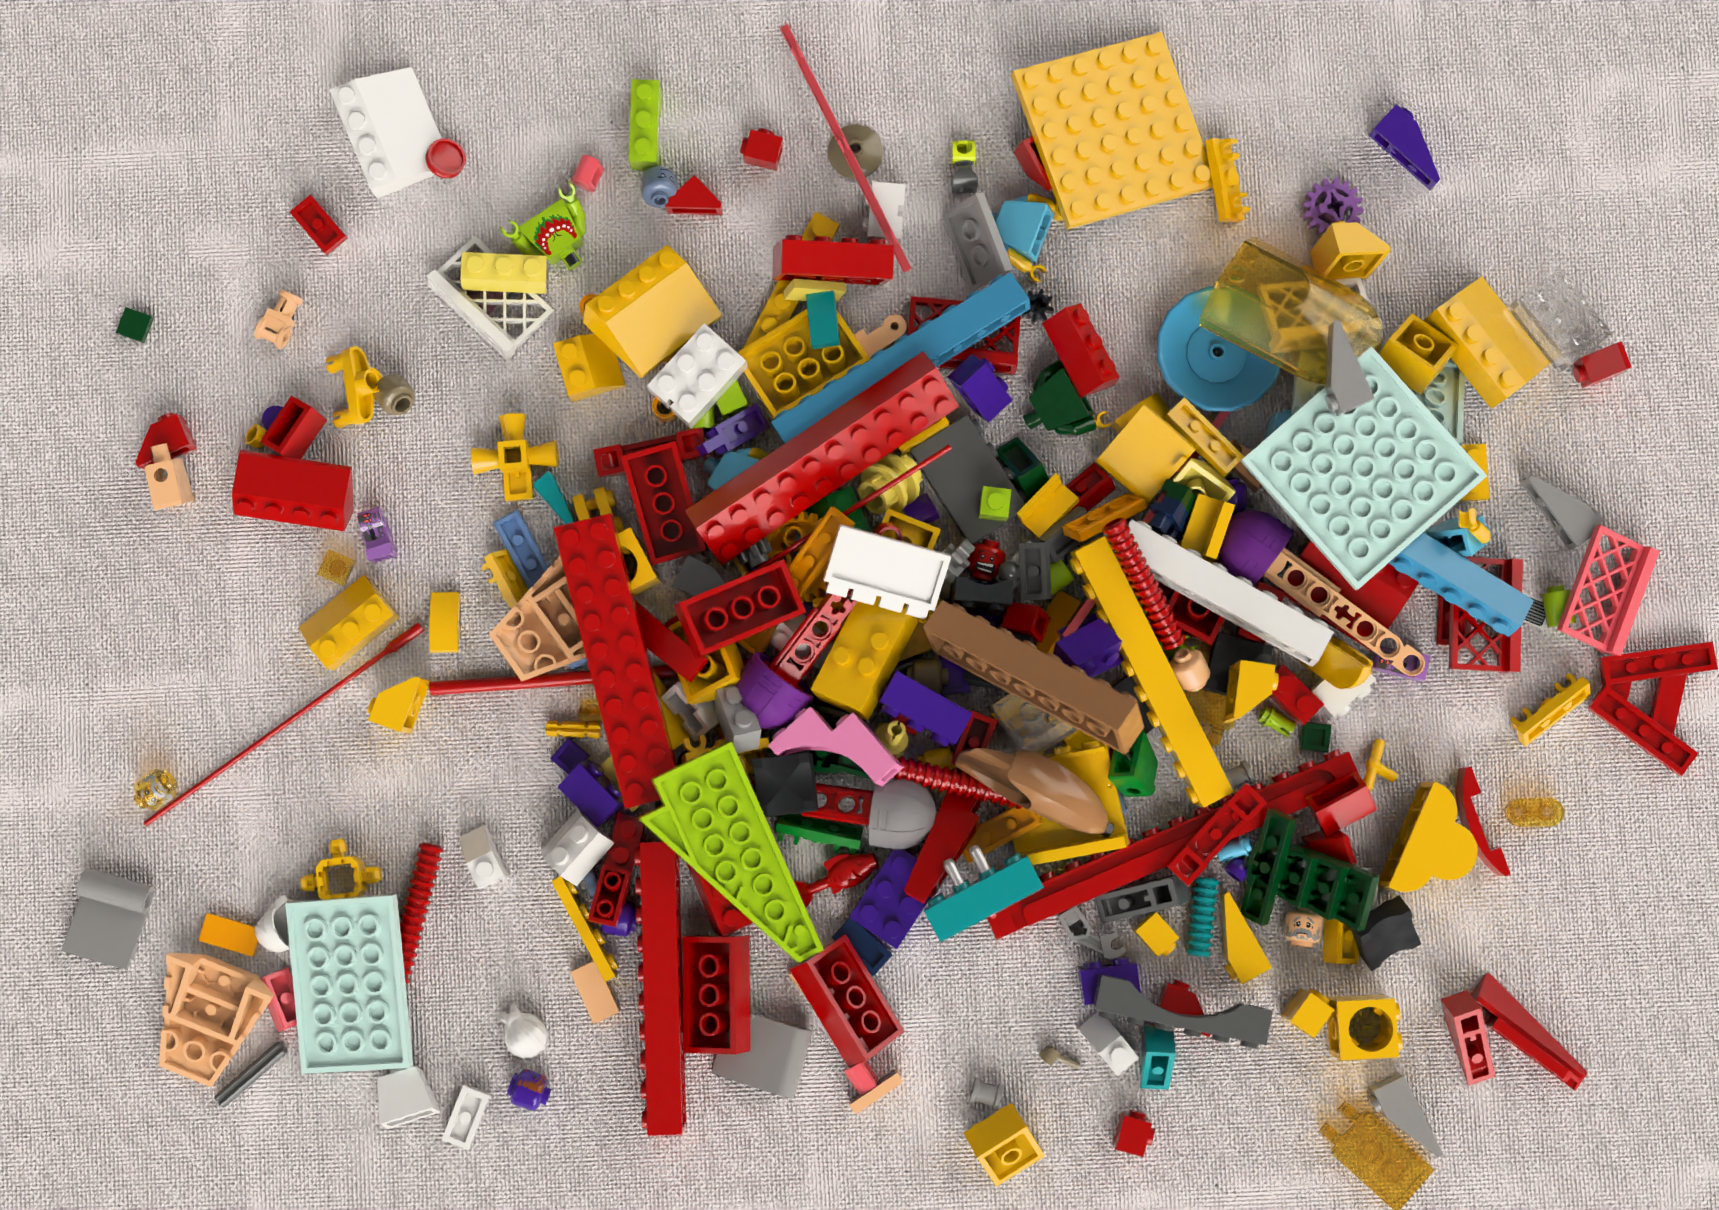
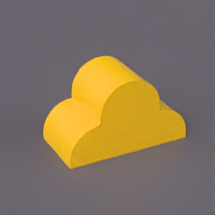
[1378,781,1478,892]

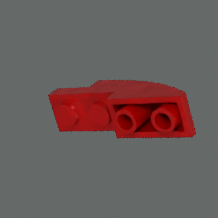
[588,813,645,927]

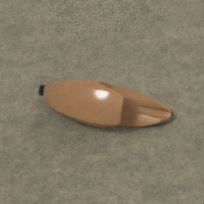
[955,748,1114,837]

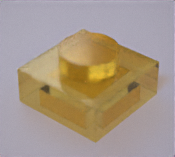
[317,549,357,587]

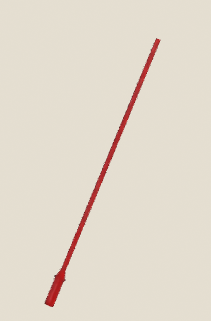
[665,444,952,627]
[143,622,425,827]

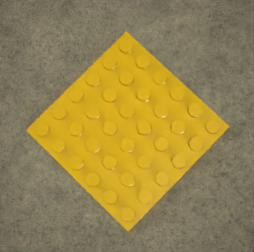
[1011,32,1213,230]

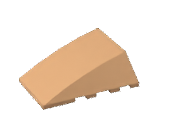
[489,556,586,682]
[159,953,274,1087]

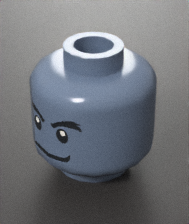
[641,166,677,208]

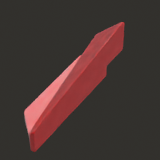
[904,792,982,904]
[1471,973,1587,1091]

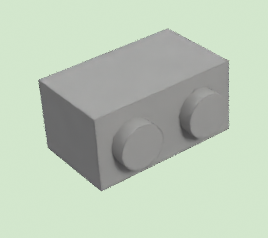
[714,685,761,753]

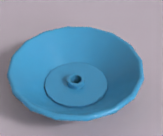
[1157,286,1284,412]

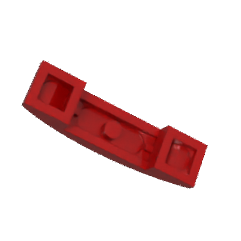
[593,428,708,477]
[635,600,708,682]
[1456,766,1511,876]
[1167,783,1267,886]

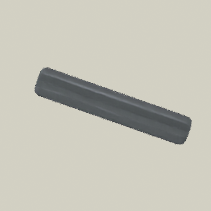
[214,1042,288,1107]

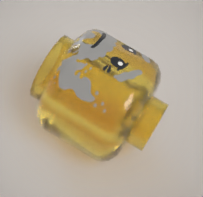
[133,769,178,811]

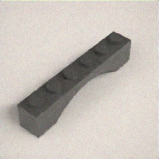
[1092,974,1273,1049]

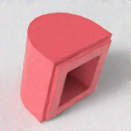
[571,155,605,193]
[844,1061,878,1095]

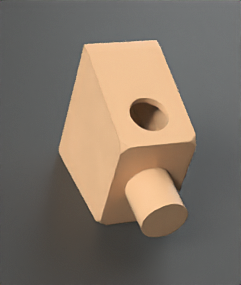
[145,443,195,511]

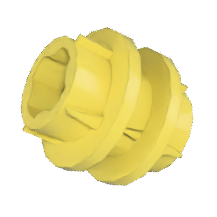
[857,454,923,514]

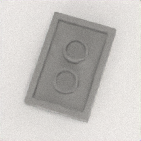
[943,192,1013,293]

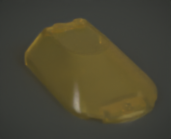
[1199,236,1383,384]

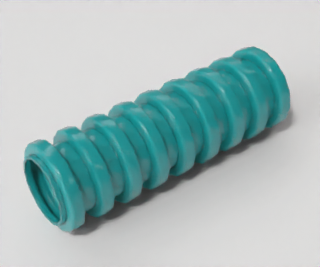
[1185,877,1220,957]

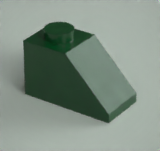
[996,436,1049,501]

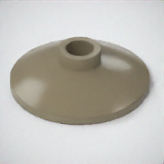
[828,125,883,179]

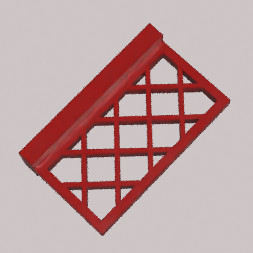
[908,296,1021,375]
[1448,556,1523,673]

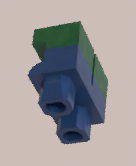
[1148,479,1196,543]

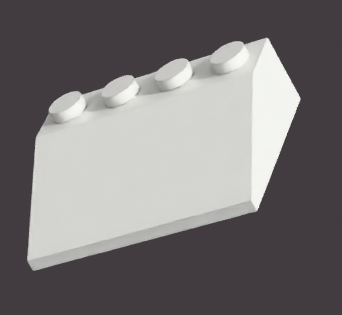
[329,67,442,199]

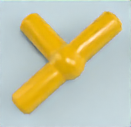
[1363,738,1398,791]

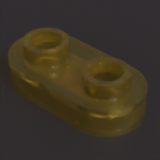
[1504,798,1564,827]

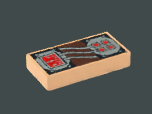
[849,1068,902,1113]

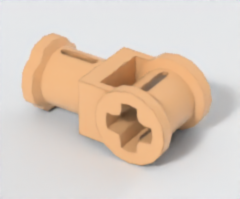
[254,289,303,349]

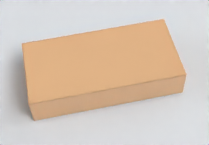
[570,961,620,1024]

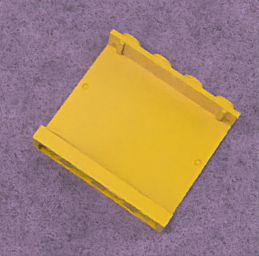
[1004,740,1129,865]

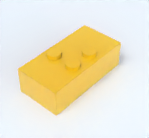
[811,596,918,721]

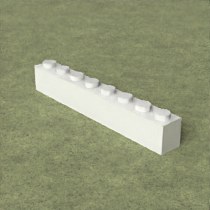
[1113,520,1334,667]

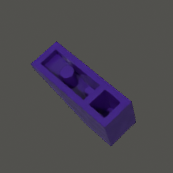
[1369,104,1440,190]

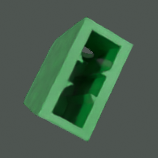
[1108,731,1158,797]

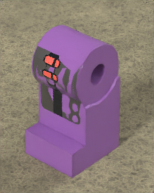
[357,506,398,563]
[1372,646,1430,682]

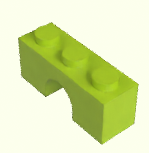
[629,79,662,170]

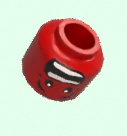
[967,539,1006,582]

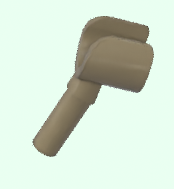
[1039,1045,1081,1069]

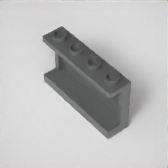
[910,415,1028,545]

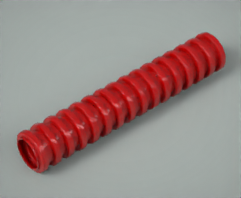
[1102,518,1186,650]
[893,754,1022,810]
[400,842,444,984]

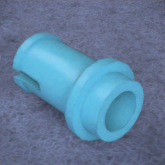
[1217,835,1254,863]

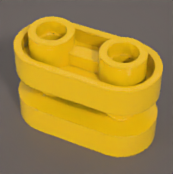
[572,486,625,533]

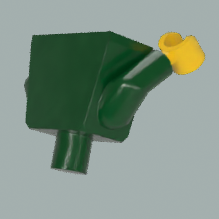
[1023,360,1112,436]

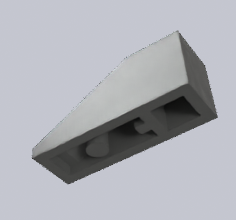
[671,553,725,597]
[1095,874,1191,924]

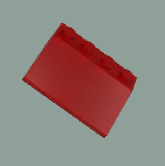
[1278,538,1419,651]

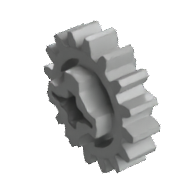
[940,538,975,585]

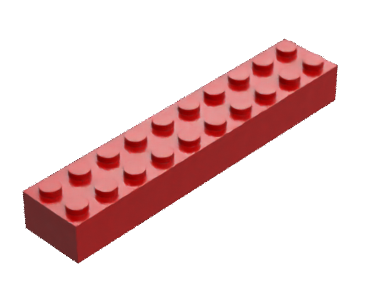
[685,351,959,565]
[553,513,677,809]
[635,841,687,1136]

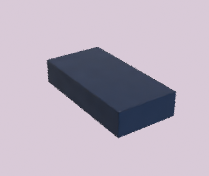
[831,917,892,976]

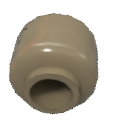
[373,374,415,415]
[907,658,949,694]

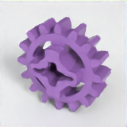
[1302,177,1364,236]

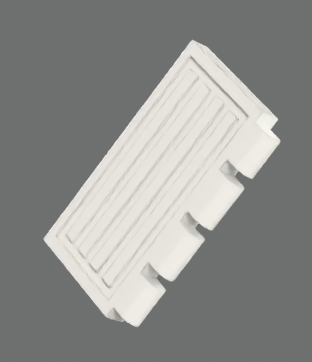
[823,524,951,619]

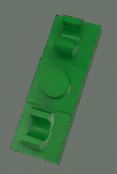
[775,813,863,854]

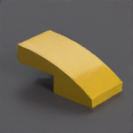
[429,592,461,653]

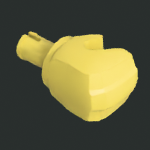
[874,721,909,758]

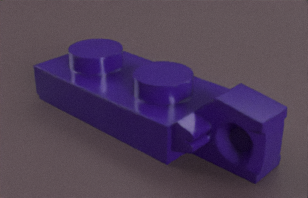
[696,403,770,457]

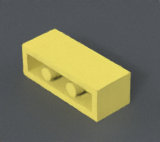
[460,252,547,294]

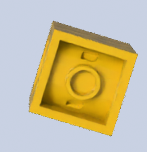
[881,508,941,550]
[618,527,661,597]
[1327,994,1403,1060]

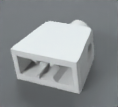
[377,1066,440,1129]

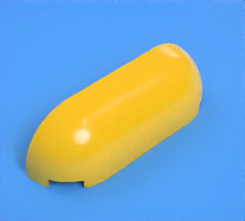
[1298,635,1373,689]

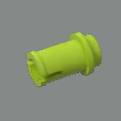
[1258,706,1296,738]

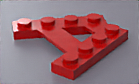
[1587,642,1718,776]

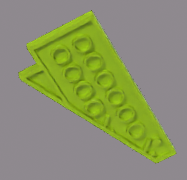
[639,741,824,963]

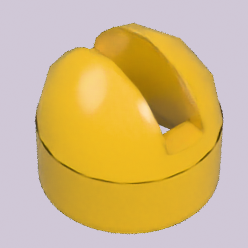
[245,424,267,448]

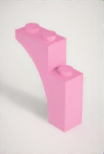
[768,707,904,786]

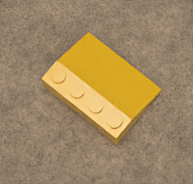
[583,245,722,378]
[1423,276,1551,409]
[737,309,871,420]

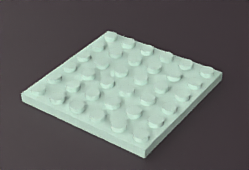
[1241,346,1487,590]

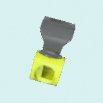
[952,140,978,193]

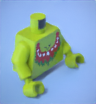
[499,181,586,270]

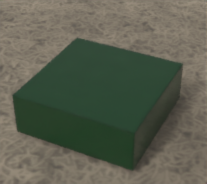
[116,307,154,344]
[1299,722,1331,753]

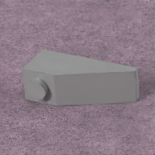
[1325,319,1375,416]
[1520,475,1603,550]
[1367,1073,1444,1157]

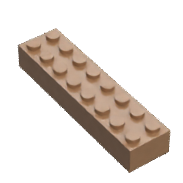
[923,600,1144,755]

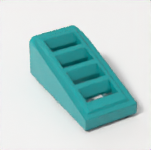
[533,471,575,524]

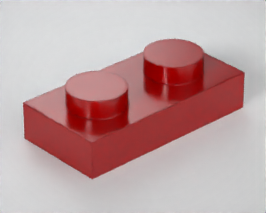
[290,194,348,256]

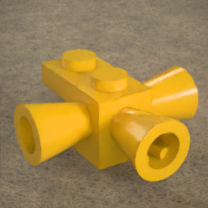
[471,413,559,502]

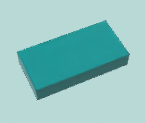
[806,290,840,349]

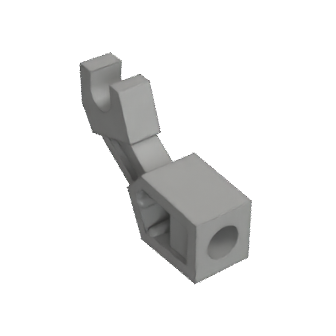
[1056,906,1127,959]

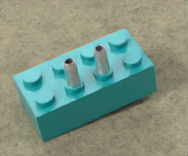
[924,845,1044,942]

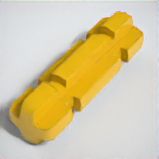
[546,720,602,738]

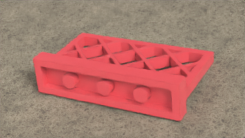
[1557,525,1660,656]

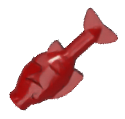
[794,852,879,908]

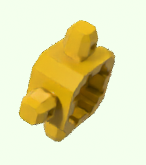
[300,839,382,900]

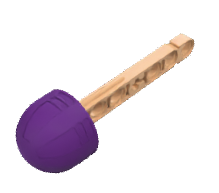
[1218,510,1425,676]

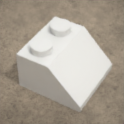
[541,809,614,886]

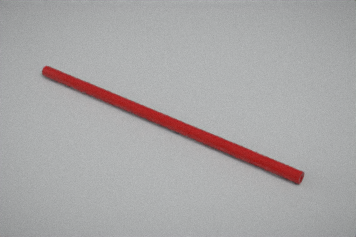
[429,657,795,696]

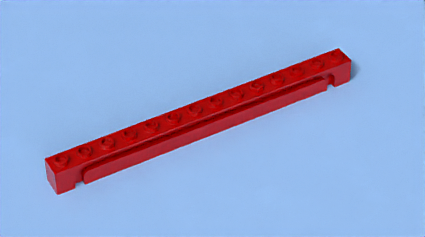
[987,749,1360,940]

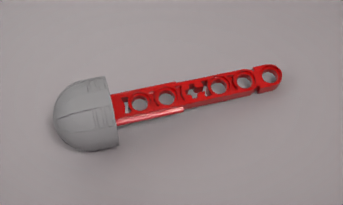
[749,776,936,849]

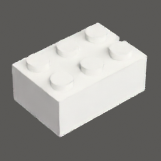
[647,323,748,429]

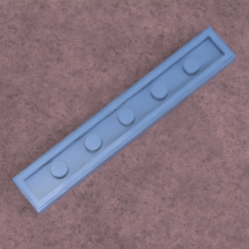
[493,509,587,670]

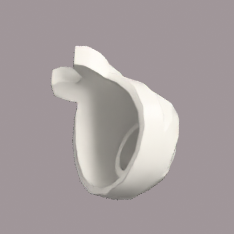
[255,895,294,953]
[498,1003,547,1059]

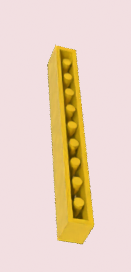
[1070,536,1234,808]

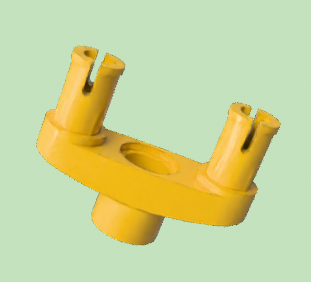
[325,346,382,428]

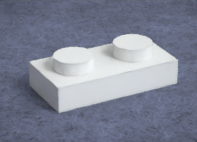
[442,1084,491,1150]

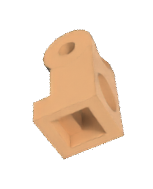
[854,314,907,359]

